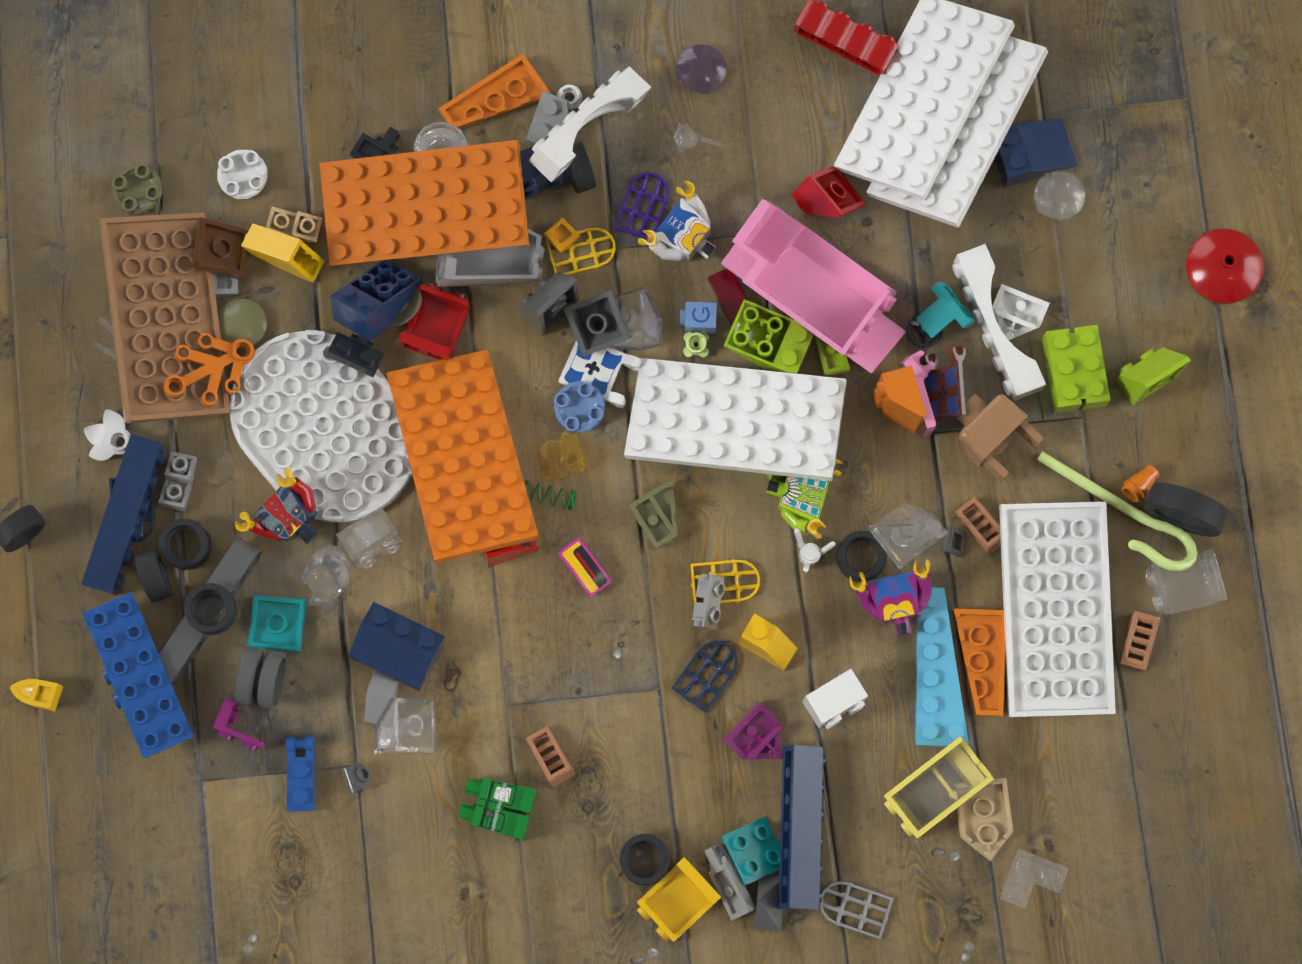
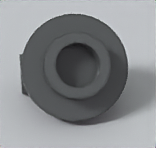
[342,763,371,794]

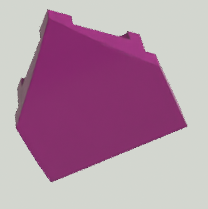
[722,702,782,760]

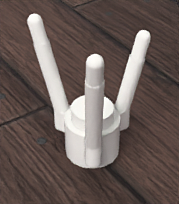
[794,528,836,573]

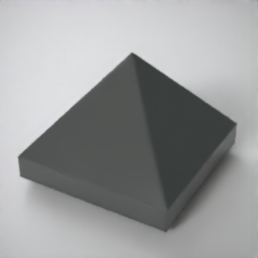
[940,525,966,557]

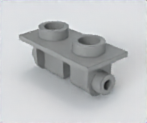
[692,574,725,630]

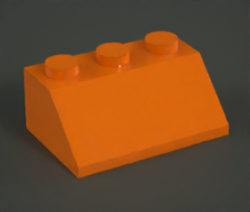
[872,365,927,433]

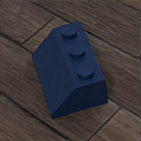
[348,602,445,691]

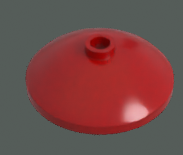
[1186,228,1264,304]

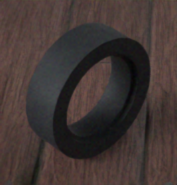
[1144,483,1228,537]

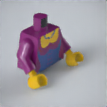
[849,559,932,637]

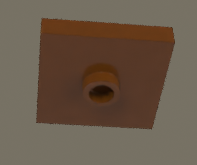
[192,217,249,280]

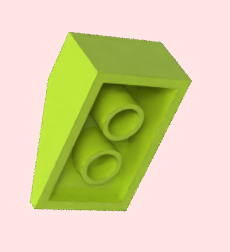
[1115,347,1191,406]

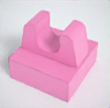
[900,350,934,380]

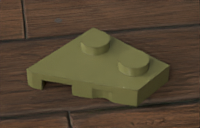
[628,479,678,551]

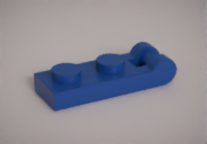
[286,736,315,812]

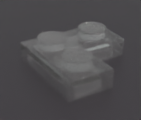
[999,848,1069,909]

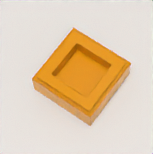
[543,217,580,254]

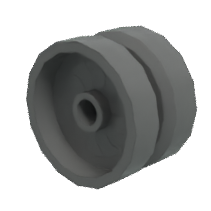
[235,646,287,710]

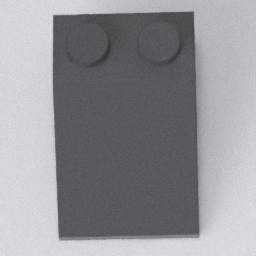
[520,272,579,335]

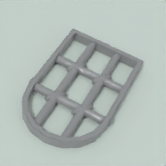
[819,881,894,940]

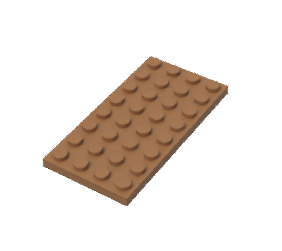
[100,212,231,423]

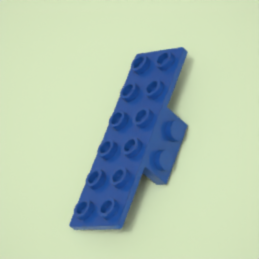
[83,592,193,758]

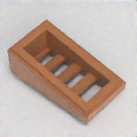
[955,496,1001,555]
[1119,611,1160,671]
[525,725,576,787]

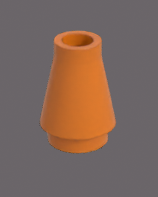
[1121,465,1159,503]

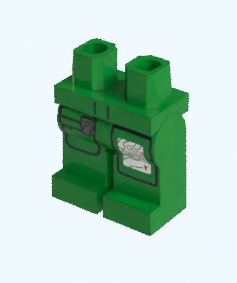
[458,778,536,841]

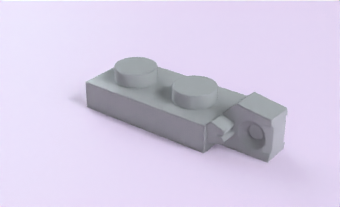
[704,843,756,921]

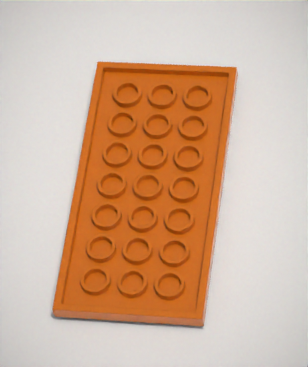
[319,140,529,266]
[386,349,539,564]

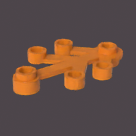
[163,333,255,407]

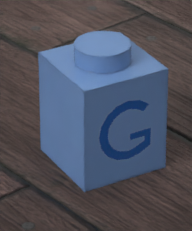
[680,302,717,334]

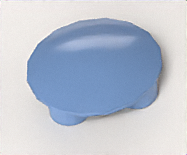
[554,381,605,433]

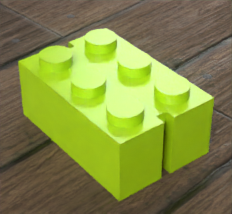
[1042,325,1110,414]

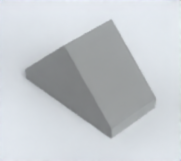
[364,670,399,727]

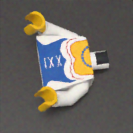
[638,181,717,261]

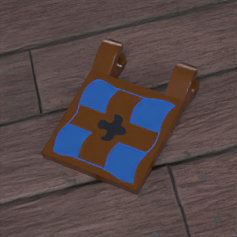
[919,345,966,422]

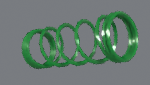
[523,479,577,510]

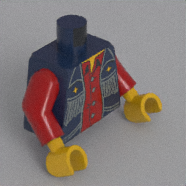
[234,468,318,545]

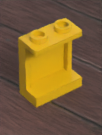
[637,857,721,942]

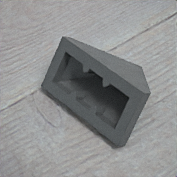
[754,875,783,931]

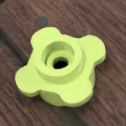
[683,332,709,358]

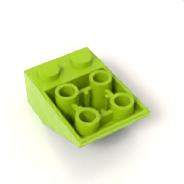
[724,299,814,374]

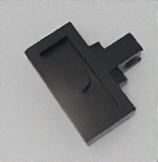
[350,127,401,159]
[326,332,384,377]

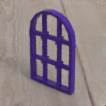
[614,172,669,240]

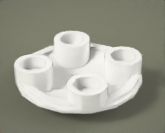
[217,150,267,199]

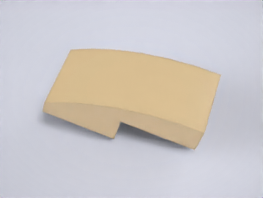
[266,206,323,243]

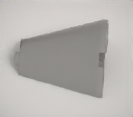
[436,229,544,287]

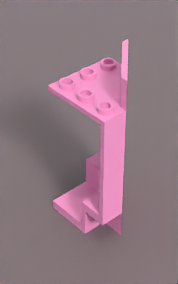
[721,199,906,374]

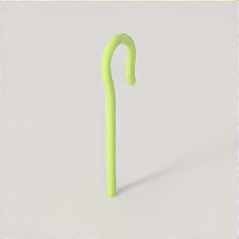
[1037,451,1198,571]

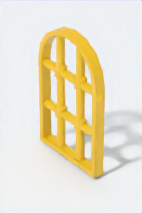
[546,227,616,275]
[690,559,760,604]

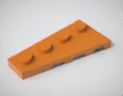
[953,608,1006,717]

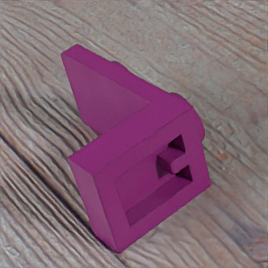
[213,698,267,752]

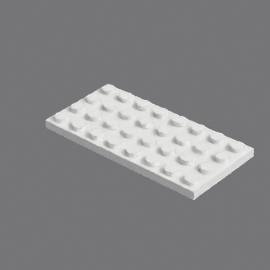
[833,0,1015,200]
[867,36,1048,228]
[624,358,847,481]
[999,502,1116,717]

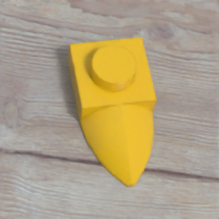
[10,679,64,712]

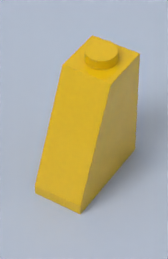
[241,224,325,283]
[739,613,798,671]

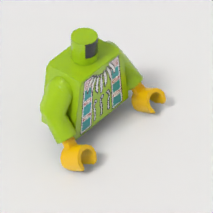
[766,459,842,539]

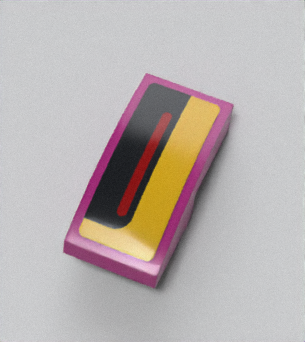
[557,537,612,597]

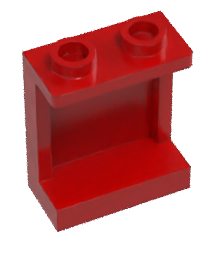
[398,283,471,361]

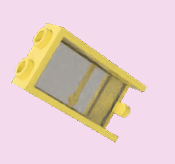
[884,736,994,839]

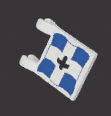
[558,340,641,409]

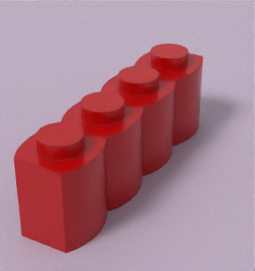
[794,0,899,76]

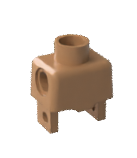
[956,394,1044,483]

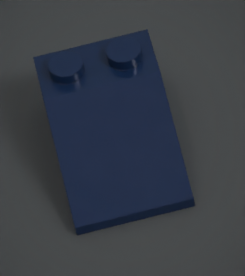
[995,118,1078,187]

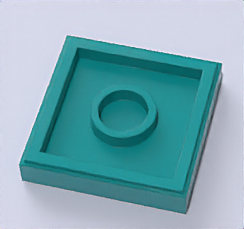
[247,595,307,653]

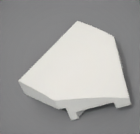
[992,284,1050,340]

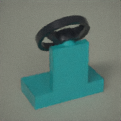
[906,282,977,348]

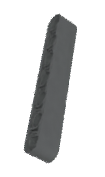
[159,537,262,689]

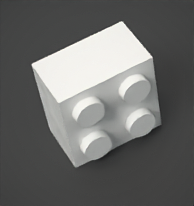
[802,669,868,730]

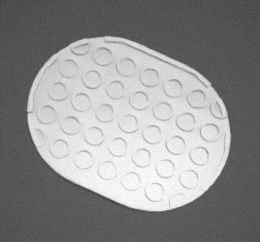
[229,330,412,523]

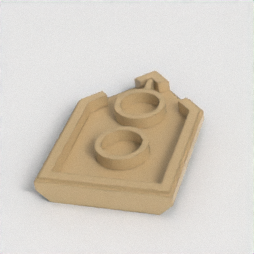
[953,778,1014,861]

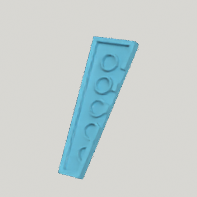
[915,587,969,747]

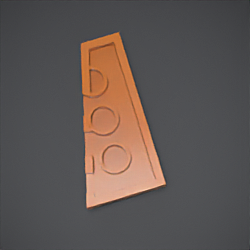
[438,54,551,132]

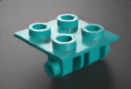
[721,816,780,885]

